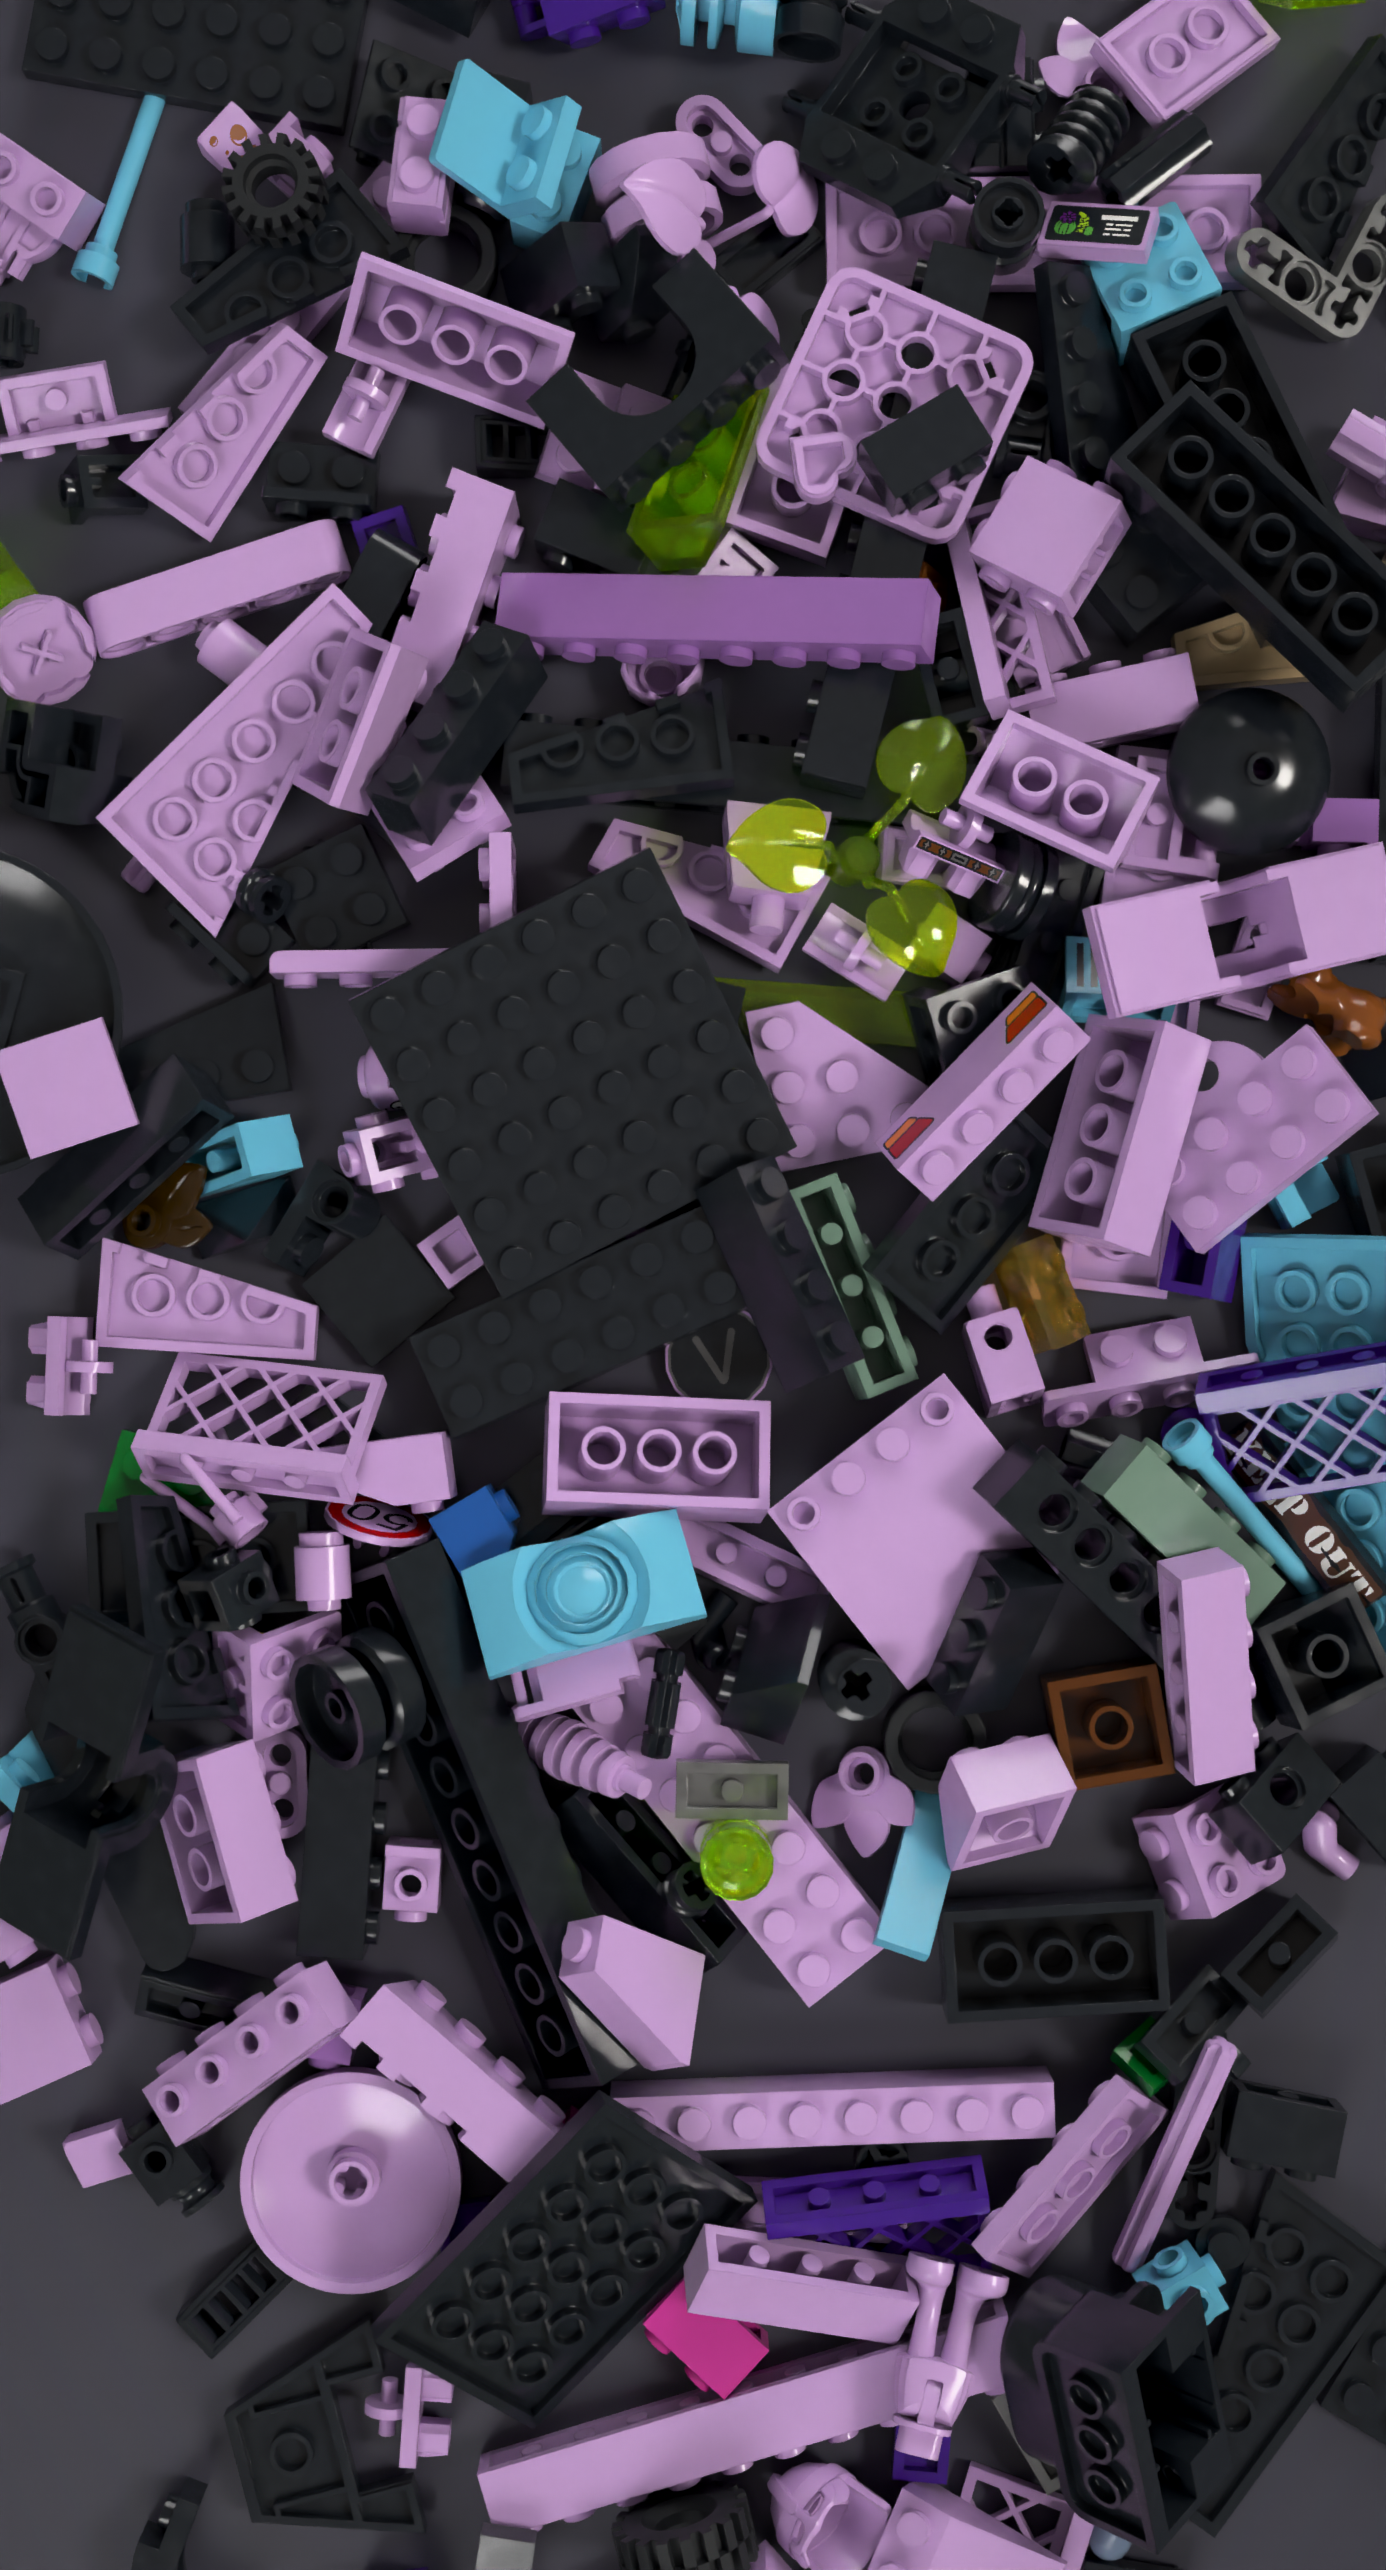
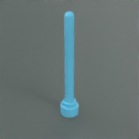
[71,95,166,291]
[1162,1418,1323,1596]

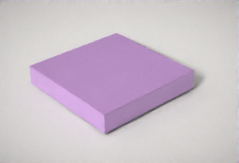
[0,1017,140,1160]

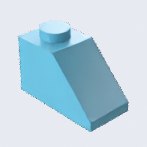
[185,1114,303,1198]

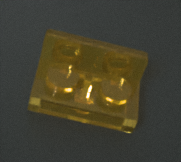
[995,1233,1091,1355]

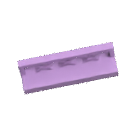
[938,499,1057,720]

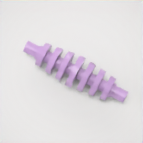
[512,1704,652,1800]

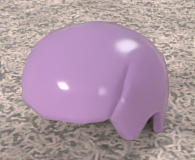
[620,657,705,707]

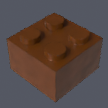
[1039,1656,1176,1791]

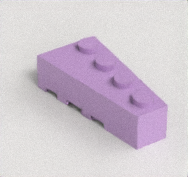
[391,467,526,713]
[340,1980,566,2183]

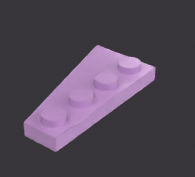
[118,321,328,542]
[95,1237,320,1361]

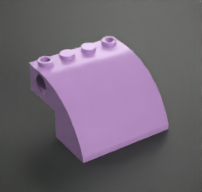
[767,1373,1060,1691]

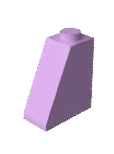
[559,1915,705,2071]

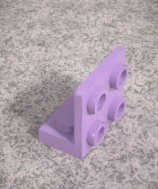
[212,1610,342,1743]

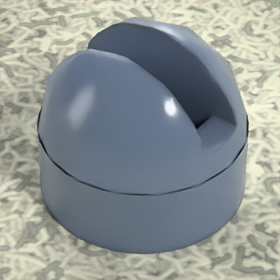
[1089,2525,1132,2561]

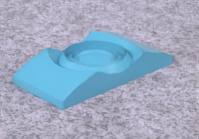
[461,1509,707,1680]

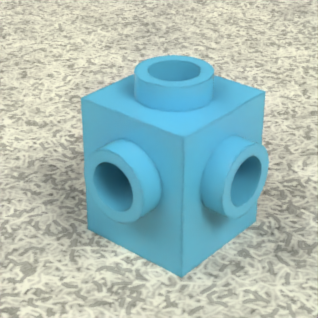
[1131,2239,1229,2325]

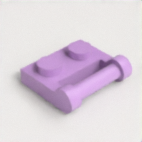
[1119,755,1220,882]

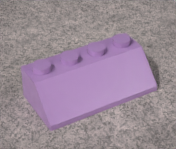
[335,251,575,430]

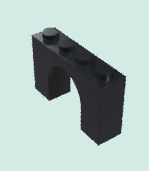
[526,248,789,513]

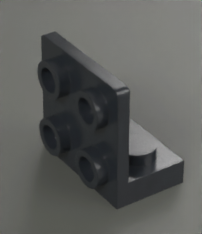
[902,964,1030,1088]

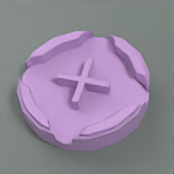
[0,594,97,705]

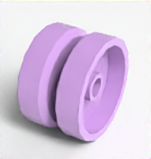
[589,131,723,249]

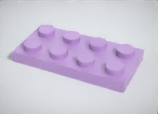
[971,2074,1171,2278]

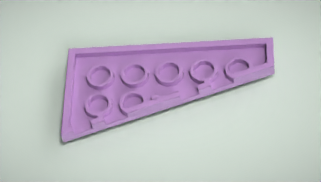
[95,583,372,938]

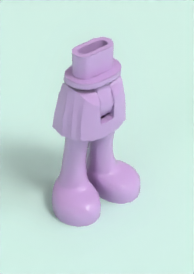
[893,2251,1010,2461]

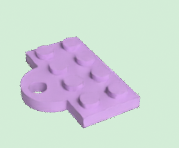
[1164,1024,1379,1254]

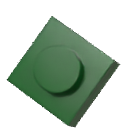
[1110,2016,1169,2098]

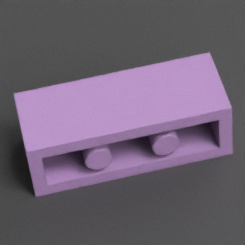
[1025,648,1199,749]

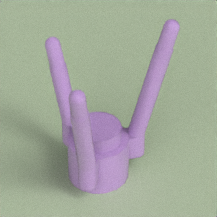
[139,1428,268,1549]

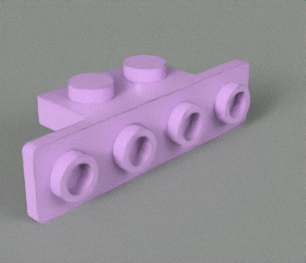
[0,360,173,462]
[1041,1316,1260,1428]

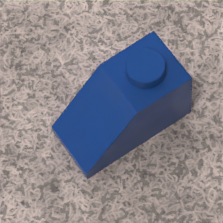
[428,1483,520,1579]

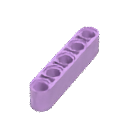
[83,519,352,659]

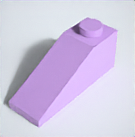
[319,1430,458,1514]

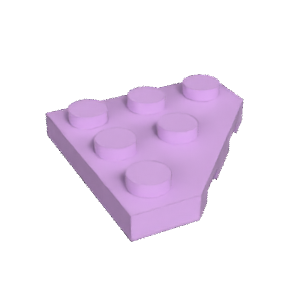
[745,1000,928,1172]

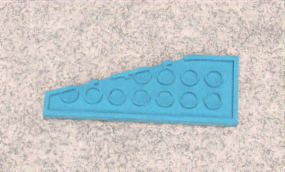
[1240,1233,1386,1654]

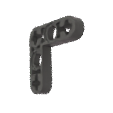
[1224,194,1386,342]

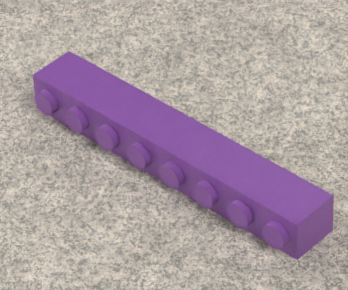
[495,572,941,671]

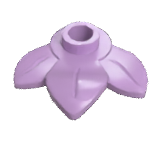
[1037,17,1128,104]
[811,1746,915,1858]

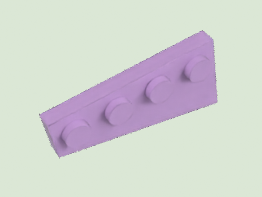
[587,818,831,974]

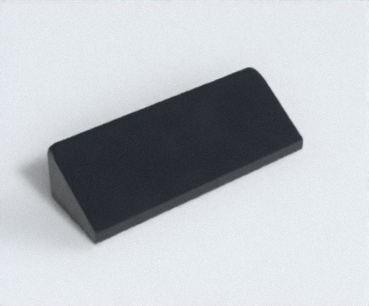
[134,1957,277,2032]

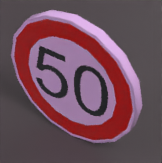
[324,1495,433,1557]

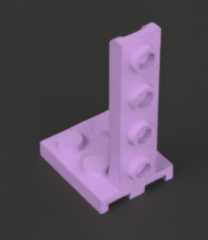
[269,832,517,989]

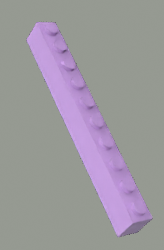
[477,2297,1009,2532]

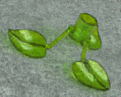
[726,716,967,978]

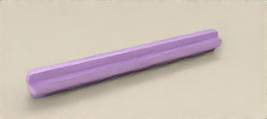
[1112,2035,1237,2273]

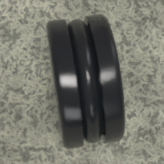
[968,831,1060,941]

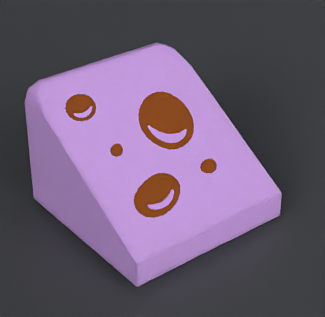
[197,101,263,173]

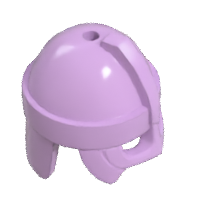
[767,2462,892,2570]

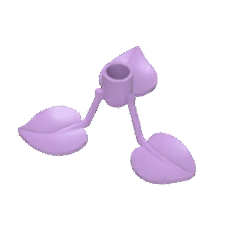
[619,141,818,395]

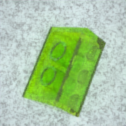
[626,387,770,571]

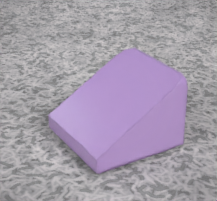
[62,2118,132,2188]

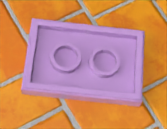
[1089,0,1281,130]

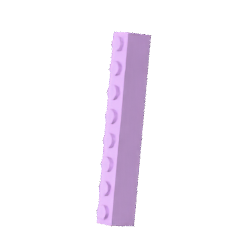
[610,2066,1056,2151]

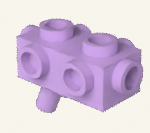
[338,1110,439,1193]

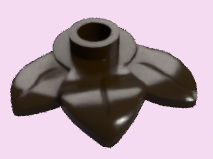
[123,1163,213,1250]

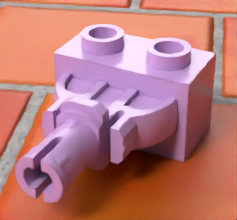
[0,133,106,286]

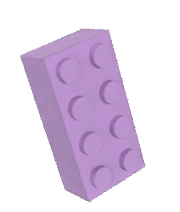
[1028,1014,1212,1257]
[542,1391,771,1523]

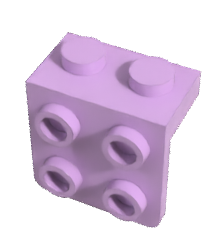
[1132,1783,1286,1920]

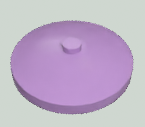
[240,2067,463,2294]

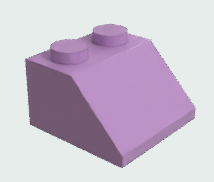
[938,1733,1077,1872]

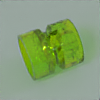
[700,1819,774,1901]

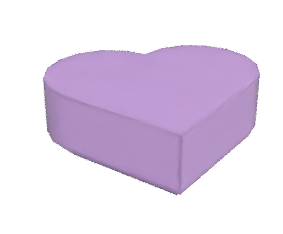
[789,432,857,505]

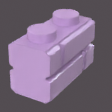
[387,96,455,237]

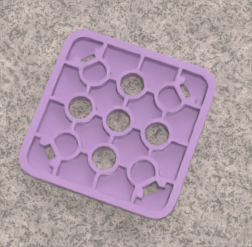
[755,267,1034,545]

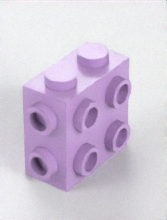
[969,455,1132,618]

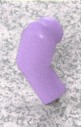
[1302,1800,1360,1881]

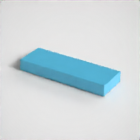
[872,1790,951,1962]

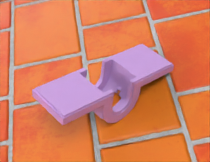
[1082,841,1386,1020]

